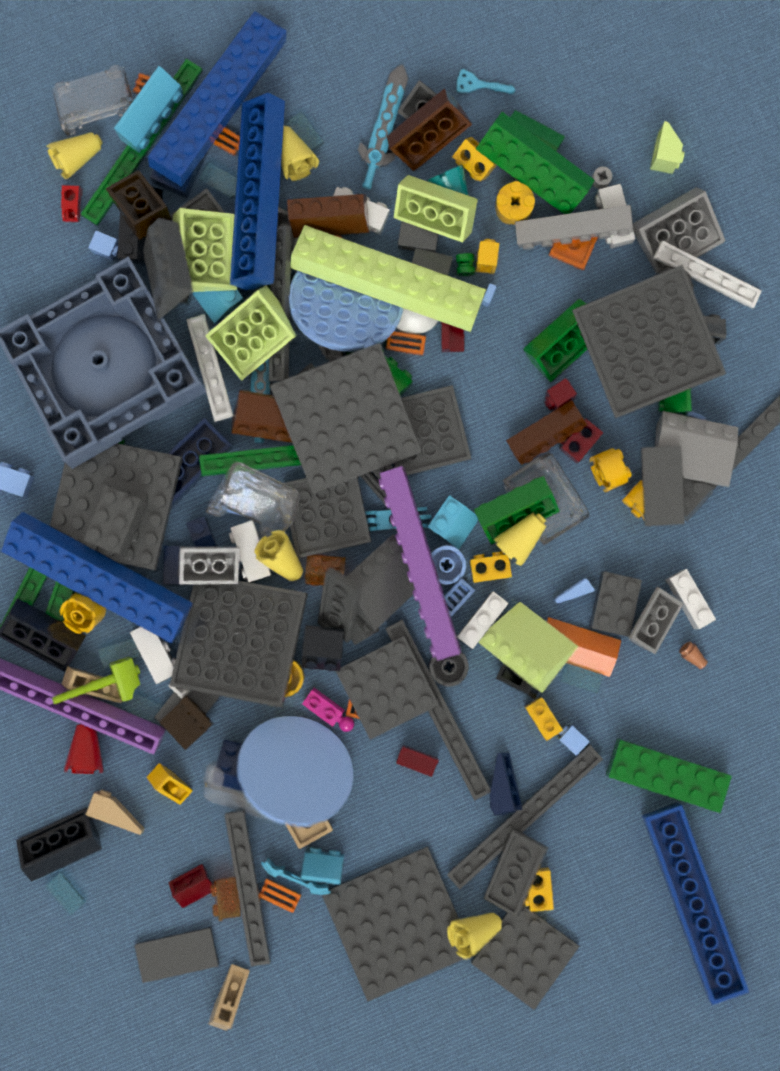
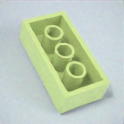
[394,175,478,242]

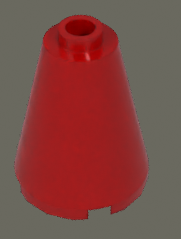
[64,724,104,774]

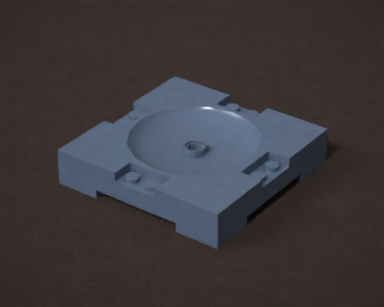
[0,256,206,469]

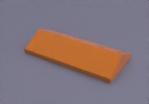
[547,617,621,677]

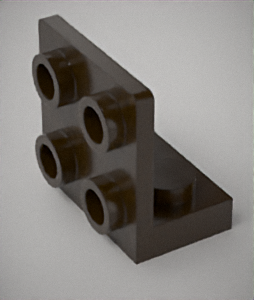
[160,695,214,750]

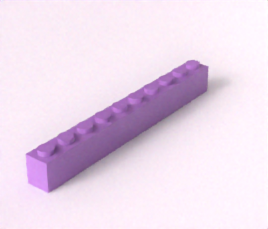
[378,466,462,660]
[0,659,166,755]

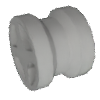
[592,166,612,189]

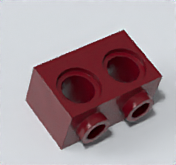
[544,378,577,411]
[559,418,603,464]

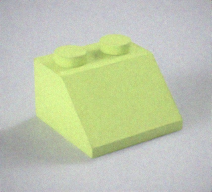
[650,121,685,174]

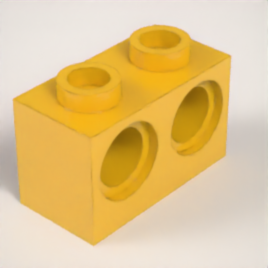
[452,136,497,182]
[476,239,499,274]
[469,551,512,583]
[524,696,563,741]
[525,867,554,912]

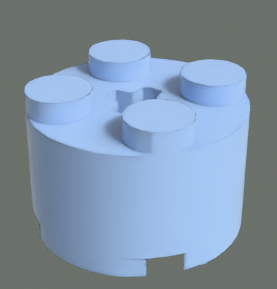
[431,546,466,585]

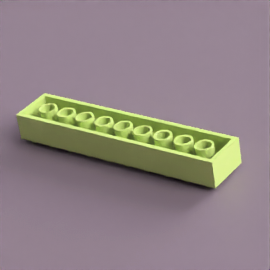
[290,225,486,332]

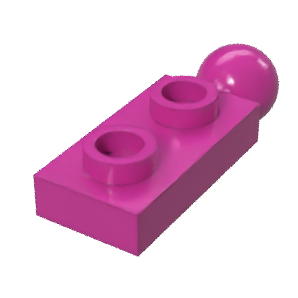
[302,688,354,732]

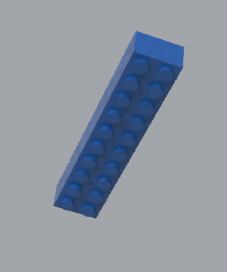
[148,11,287,187]
[230,93,285,290]
[1,512,193,643]
[642,802,749,1005]

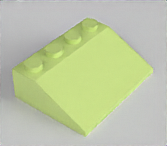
[173,208,237,292]
[205,285,296,381]
[478,602,579,693]

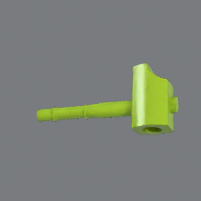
[52,657,140,704]

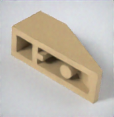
[61,666,122,703]
[86,789,145,835]
[208,964,250,1031]

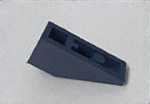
[186,516,218,547]
[490,753,523,816]

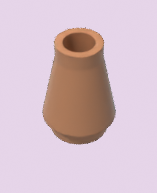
[679,641,708,669]

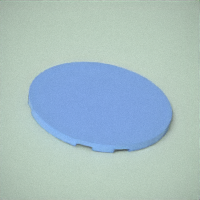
[289,271,403,352]
[237,716,353,827]

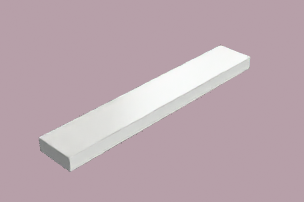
[653,240,762,309]
[186,314,234,422]

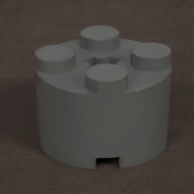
[429,653,469,687]

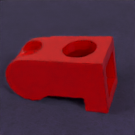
[61,185,83,222]

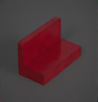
[441,322,464,352]
[396,745,439,777]
[168,864,216,908]

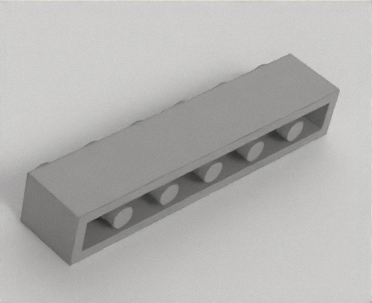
[515,205,634,250]

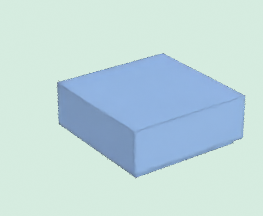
[482,283,496,307]

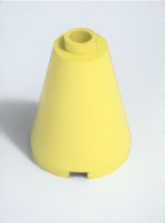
[281,126,319,181]
[46,132,102,179]
[494,513,547,566]
[254,530,303,581]
[447,913,502,959]

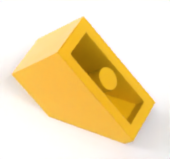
[146,763,193,805]

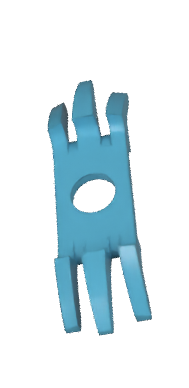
[366,507,432,531]
[261,858,331,895]

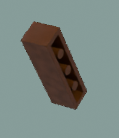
[506,400,587,465]

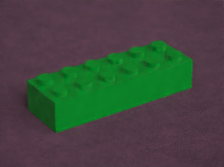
[476,112,595,214]
[606,738,732,813]

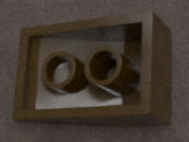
[106,170,172,240]

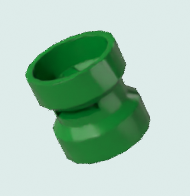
[456,253,475,276]

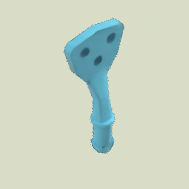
[456,69,516,94]

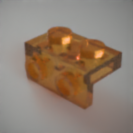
[305,555,346,586]
[210,877,241,921]

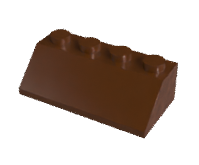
[387,88,472,171]
[287,194,370,238]
[232,390,292,443]

